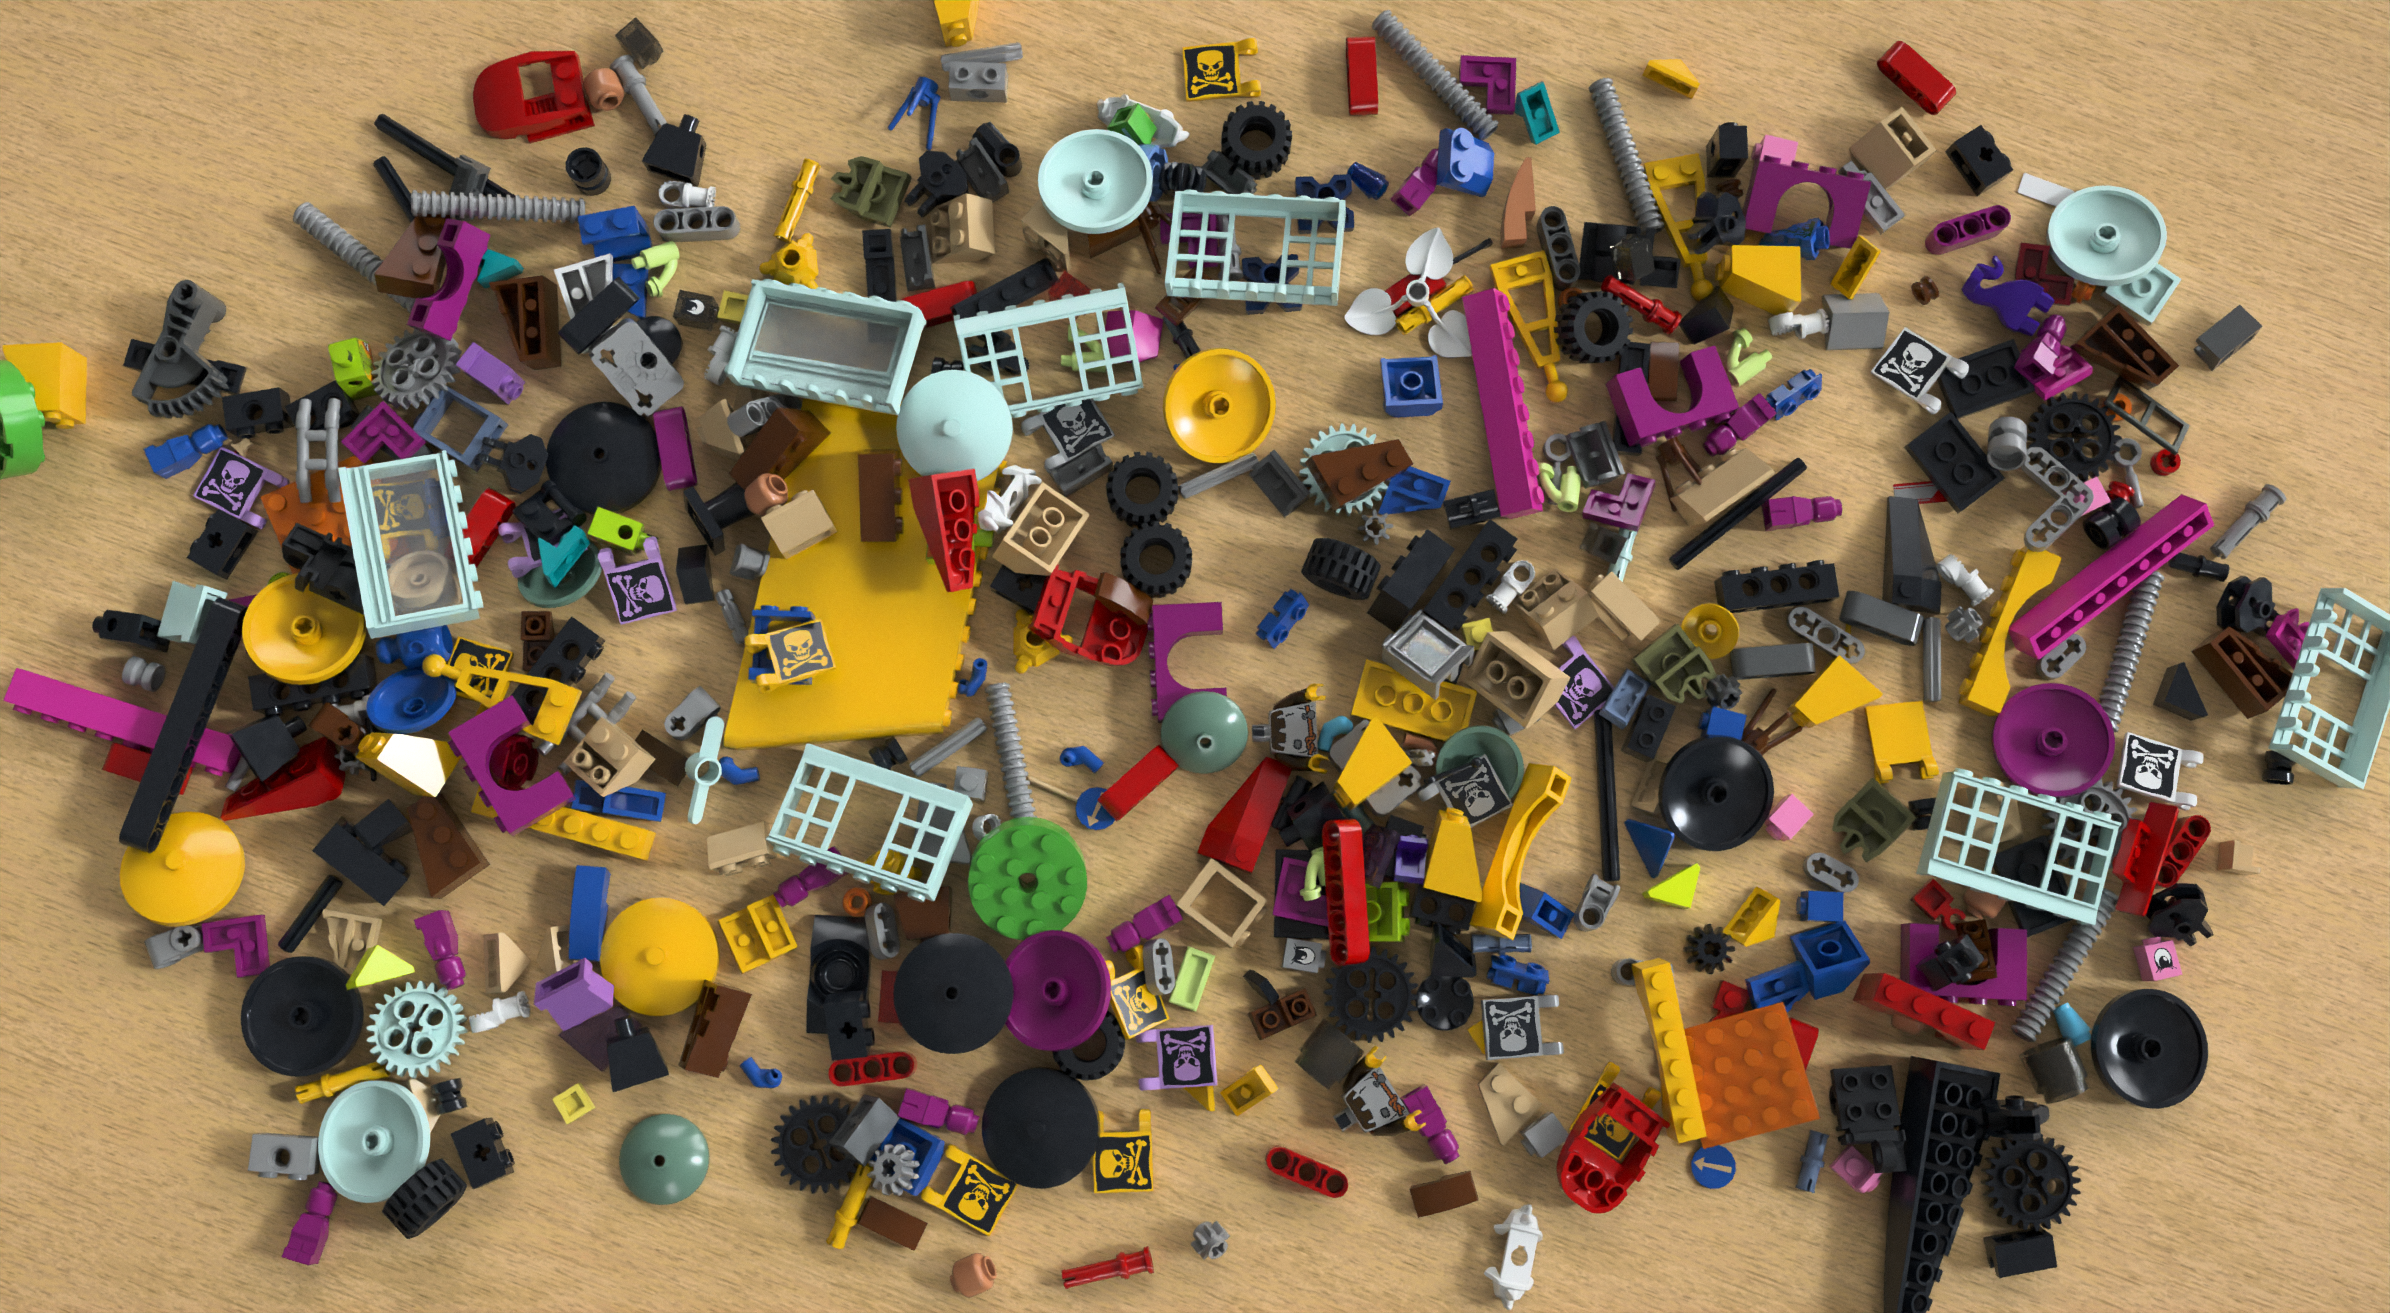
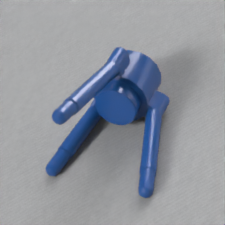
[888,77,941,151]

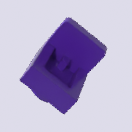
[1393,835,1429,884]

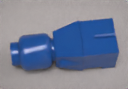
[144,424,228,479]

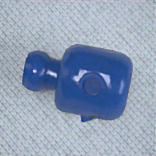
[376,625,453,669]

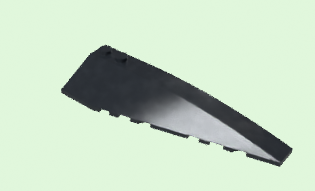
[1884,1056,2001,1313]

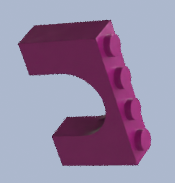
[1742,155,1871,249]
[1605,345,1740,447]
[1147,602,1227,723]
[448,695,576,836]
[1900,923,2027,1006]

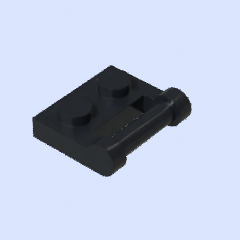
[512,480,587,546]

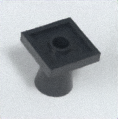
[683,482,757,556]

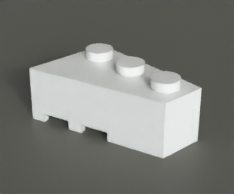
[554,254,613,354]

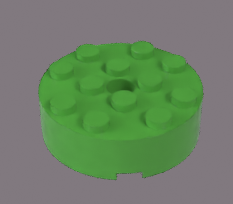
[0,360,45,480]
[968,817,1087,940]

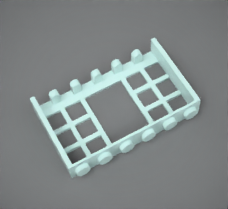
[1165,189,1346,306]
[954,283,1144,418]
[2268,588,2390,789]
[766,743,973,902]
[1916,768,2121,925]

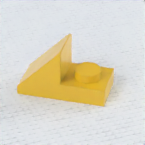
[1220,1064,1278,1116]

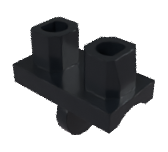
[1443,489,1501,530]

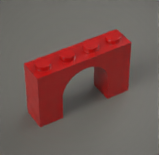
[1853,973,1996,1050]

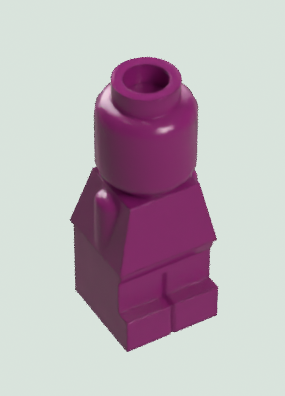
[1390,147,1439,216]
[2014,314,2067,384]
[1702,393,1777,457]
[1761,496,1842,531]
[773,846,849,908]
[1106,895,1184,953]
[414,910,466,990]
[1400,1084,1460,1164]
[898,1088,980,1135]
[282,1181,338,1266]

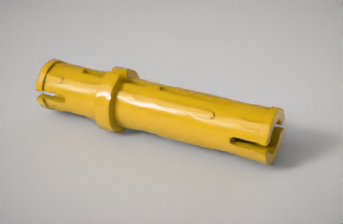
[773,158,821,243]
[1395,275,1474,335]
[295,1061,390,1104]
[826,1160,874,1249]

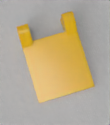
[1864,701,1939,784]

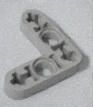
[2021,447,2094,552]

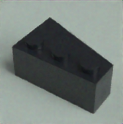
[1367,529,1455,633]
[312,816,410,906]

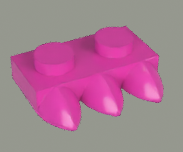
[2033,345,2093,401]
[2266,608,2319,670]

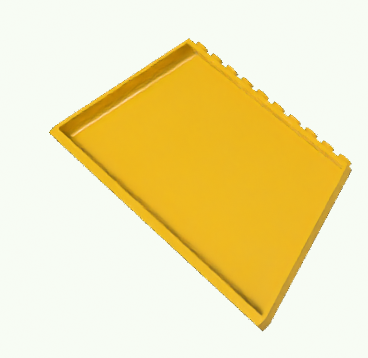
[724,360,1007,751]

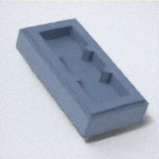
[1599,669,1651,730]

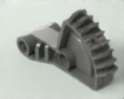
[132,280,229,419]

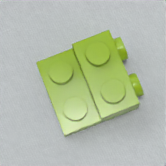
[1365,882,1410,942]

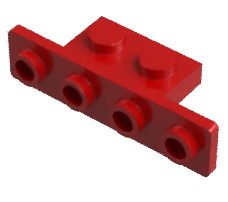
[2112,802,2179,917]

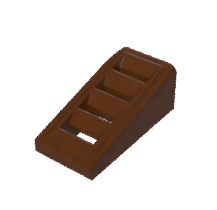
[1155,266,1212,326]

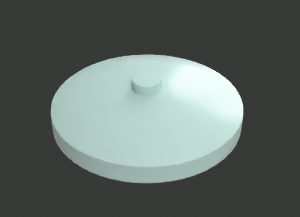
[1038,129,1153,234]
[2046,186,2167,286]
[896,370,1013,481]
[318,1081,430,1203]

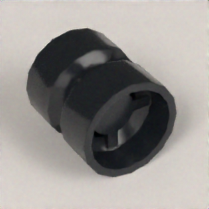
[565,147,611,196]
[2083,497,2141,550]

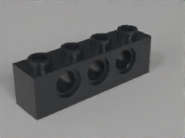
[1423,519,1518,632]
[1714,560,1840,614]
[511,616,606,725]
[248,654,378,717]

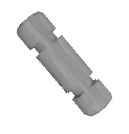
[715,589,749,644]
[1405,749,1435,767]

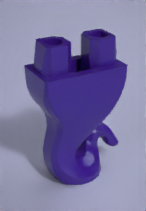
[1961,256,2055,337]

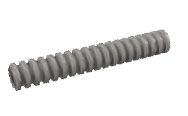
[1372,10,1499,140]
[1589,78,1665,235]
[411,190,585,224]
[293,202,416,313]
[2099,571,2164,732]
[985,682,1037,818]
[2011,888,2119,1042]

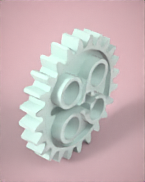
[1299,423,1391,516]
[366,981,468,1079]

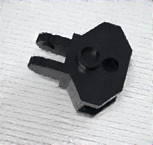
[904,151,969,218]
[1687,192,1746,255]
[966,331,1030,375]
[476,434,548,494]
[2216,576,2280,637]
[2146,883,2214,947]
[1915,934,1984,991]
[1980,1095,2050,1141]

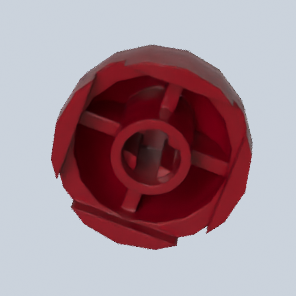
[489,734,539,791]

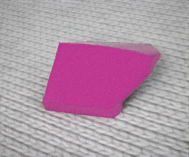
[1105,310,1163,363]

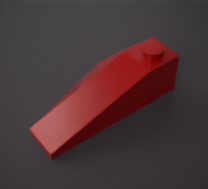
[908,469,980,593]

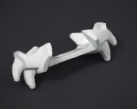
[1097,94,1190,148]
[978,465,1042,534]
[1484,1204,1543,1310]

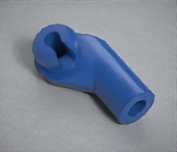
[957,658,987,697]
[1060,746,1104,774]
[719,756,760,785]
[739,1057,782,1089]

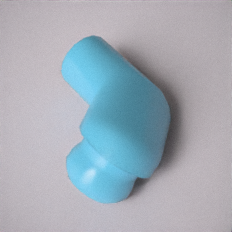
[1317,716,1353,752]

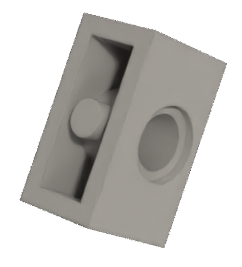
[949,61,1008,103]
[248,1133,320,1180]

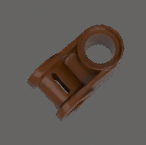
[308,701,368,752]

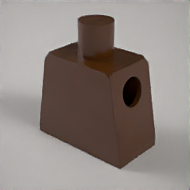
[893,886,952,943]

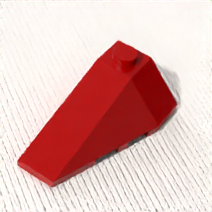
[220,736,346,821]
[1197,756,1292,875]

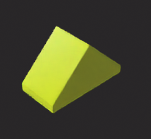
[1642,863,1700,909]
[346,945,415,990]

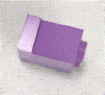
[456,342,525,405]
[534,958,614,1032]

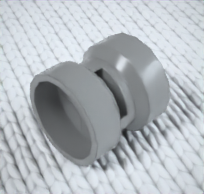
[122,656,165,692]

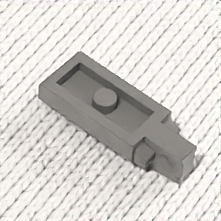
[1838,160,1905,235]

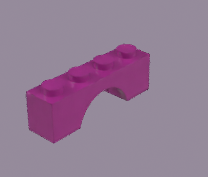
[406,218,491,341]

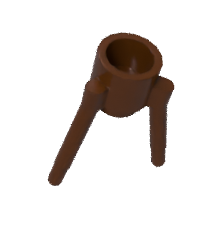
[1137,201,1182,274]
[1656,437,1702,512]
[1741,688,1802,756]

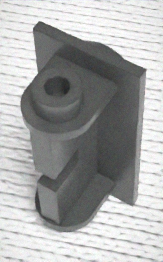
[1201,150,1257,194]

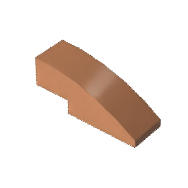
[1500,157,1536,249]

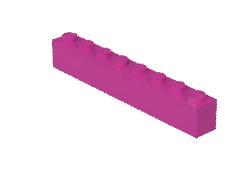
[1462,288,1544,519]
[2008,494,2214,660]
[3,668,241,776]

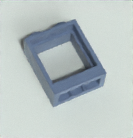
[413,385,508,472]

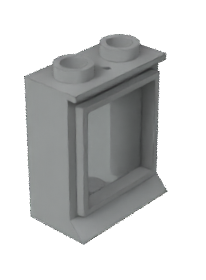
[1382,609,1474,700]

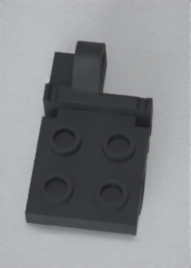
[1578,222,1680,288]
[282,523,392,615]
[1829,1065,1907,1173]

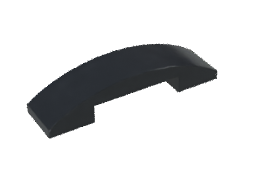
[862,229,898,344]
[123,339,247,395]

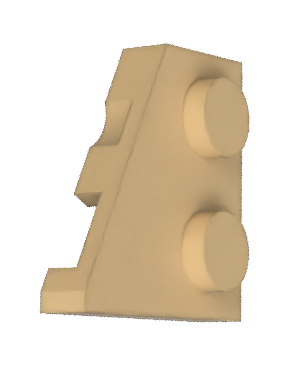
[322,909,382,975]
[1478,1063,1542,1146]

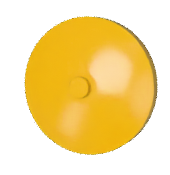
[1163,348,1276,463]
[242,573,366,685]
[119,812,245,927]
[600,898,720,1016]

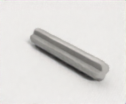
[941,42,1023,71]
[1179,453,1259,499]
[1923,617,1941,702]
[910,717,987,777]

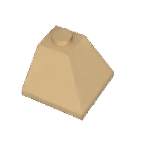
[697,399,748,461]
[1954,781,2024,847]

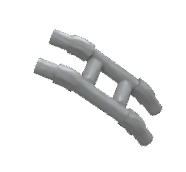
[296,398,341,503]
[536,673,636,775]

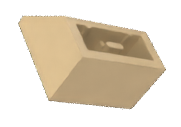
[1849,107,1937,190]
[930,193,995,264]
[1021,198,1071,272]
[761,490,838,559]
[1512,568,1599,650]
[564,717,655,797]
[707,821,777,876]

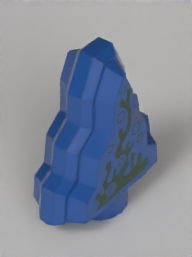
[1758,217,1830,260]

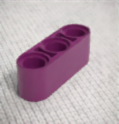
[1925,205,2011,255]
[653,406,697,491]

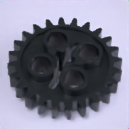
[2026,392,2122,483]
[1323,947,1419,1043]
[771,1095,858,1194]
[1981,1134,2081,1231]

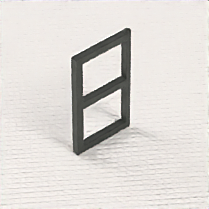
[2103,375,2190,455]

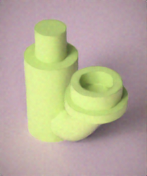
[631,240,680,298]
[1061,323,1106,373]
[1726,328,1772,388]
[1537,463,1581,512]
[1299,847,1326,901]

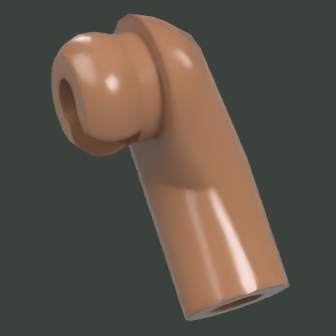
[1402,732,1439,767]

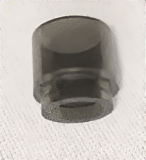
[1294,1018,1365,1090]
[2019,1036,2089,1104]

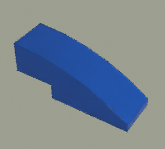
[570,780,666,822]
[569,865,611,962]

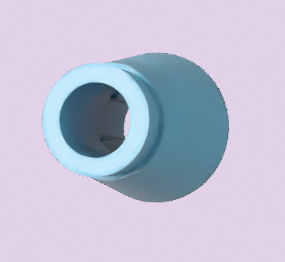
[2053,1002,2092,1049]

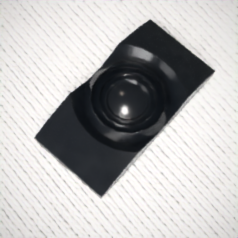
[806,915,872,1034]

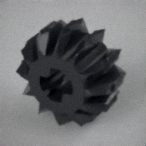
[1158,161,1207,197]
[1683,924,1735,974]

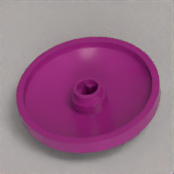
[1992,683,2115,799]
[1005,930,1111,1051]

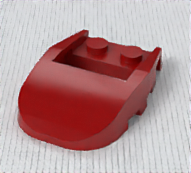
[473,51,590,139]
[1028,564,1148,666]
[1556,1082,1671,1214]

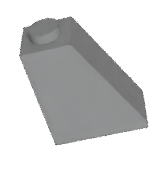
[913,782,972,865]

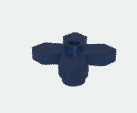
[1295,174,1354,234]
[1242,254,1302,315]

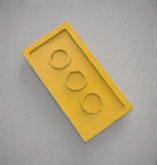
[1350,659,1477,743]

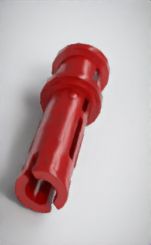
[1601,275,1682,335]
[1062,1246,1154,1289]

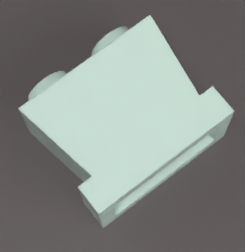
[157,581,227,645]

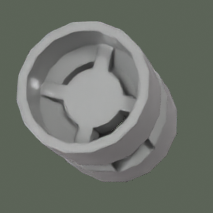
[1987,417,2027,471]

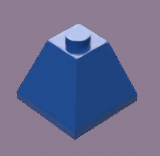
[1790,921,1870,1000]

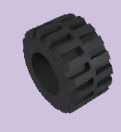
[1221,101,1292,180]
[1554,291,1633,364]
[1106,452,1178,529]
[1120,521,1192,598]
[1301,538,1381,600]
[1052,1010,1125,1081]
[382,1158,467,1239]

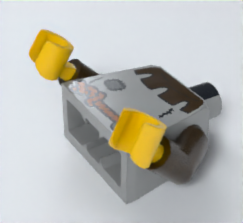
[1252,683,1329,774]
[1333,1046,1426,1136]

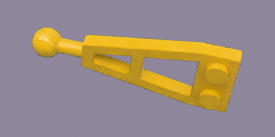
[1643,153,1713,301]
[1489,250,1568,403]
[422,654,582,745]

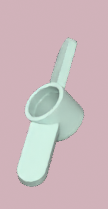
[685,716,724,824]

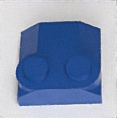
[1436,128,1494,197]
[1380,355,1443,417]
[870,1117,945,1196]

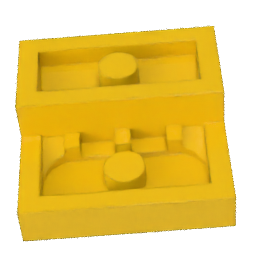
[717,894,798,975]

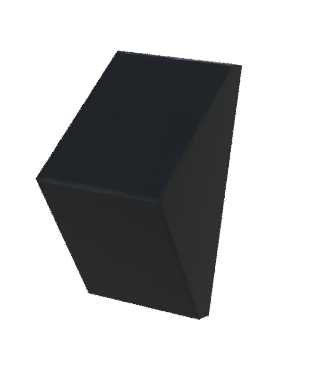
[1679,286,1734,345]
[676,544,715,605]
[2153,662,2208,721]
[352,799,413,851]
[1429,922,1477,978]

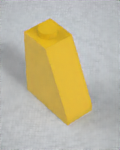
[1787,655,1883,728]

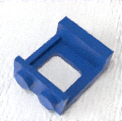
[577,206,653,262]
[748,605,815,685]

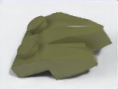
[830,156,912,228]
[1631,624,1717,704]
[1832,778,1918,862]

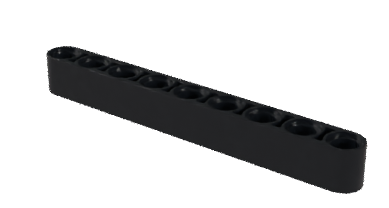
[119,598,248,853]

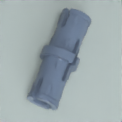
[1471,934,1532,955]
[1795,1130,1829,1193]

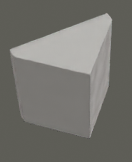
[1822,293,1890,350]

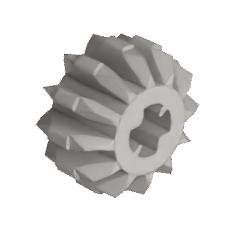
[867,1144,920,1196]

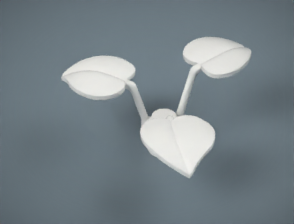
[1345,228,1472,358]

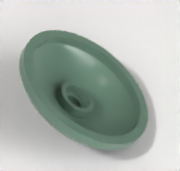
[518,540,602,608]
[1161,691,1248,774]
[1436,725,1524,799]
[619,1114,710,1205]

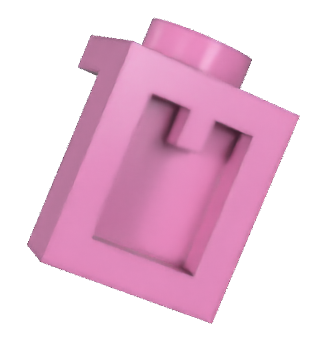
[1829,1145,1882,1193]

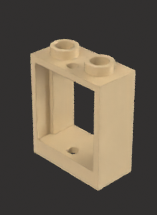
[1585,571,1661,650]
[1176,858,1268,948]

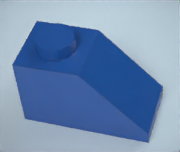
[1520,883,1575,939]

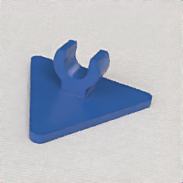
[1624,819,1675,878]

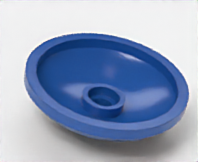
[366,667,456,734]

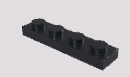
[950,257,1060,319]
[1613,342,1651,456]

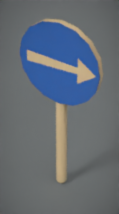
[1027,776,1115,830]
[1691,1145,1736,1189]

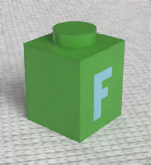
[1107,103,1157,145]

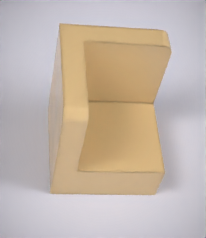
[2217,840,2261,875]

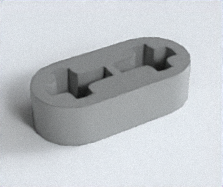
[2036,634,2086,680]
[1803,853,1859,893]
[865,902,900,960]
[1143,938,1175,995]

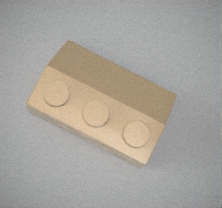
[1670,448,1775,527]
[992,482,1090,576]
[1464,631,1570,728]

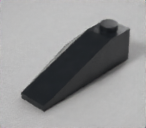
[1882,496,1942,614]

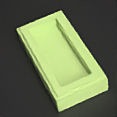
[1169,946,1215,1012]

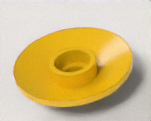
[1681,603,1739,659]

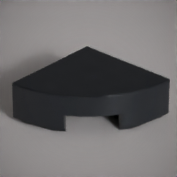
[1243,970,1279,1005]

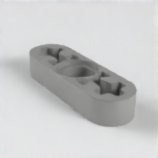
[1786,607,1865,665]

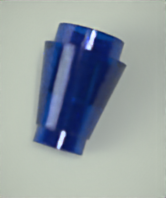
[1347,162,1389,200]

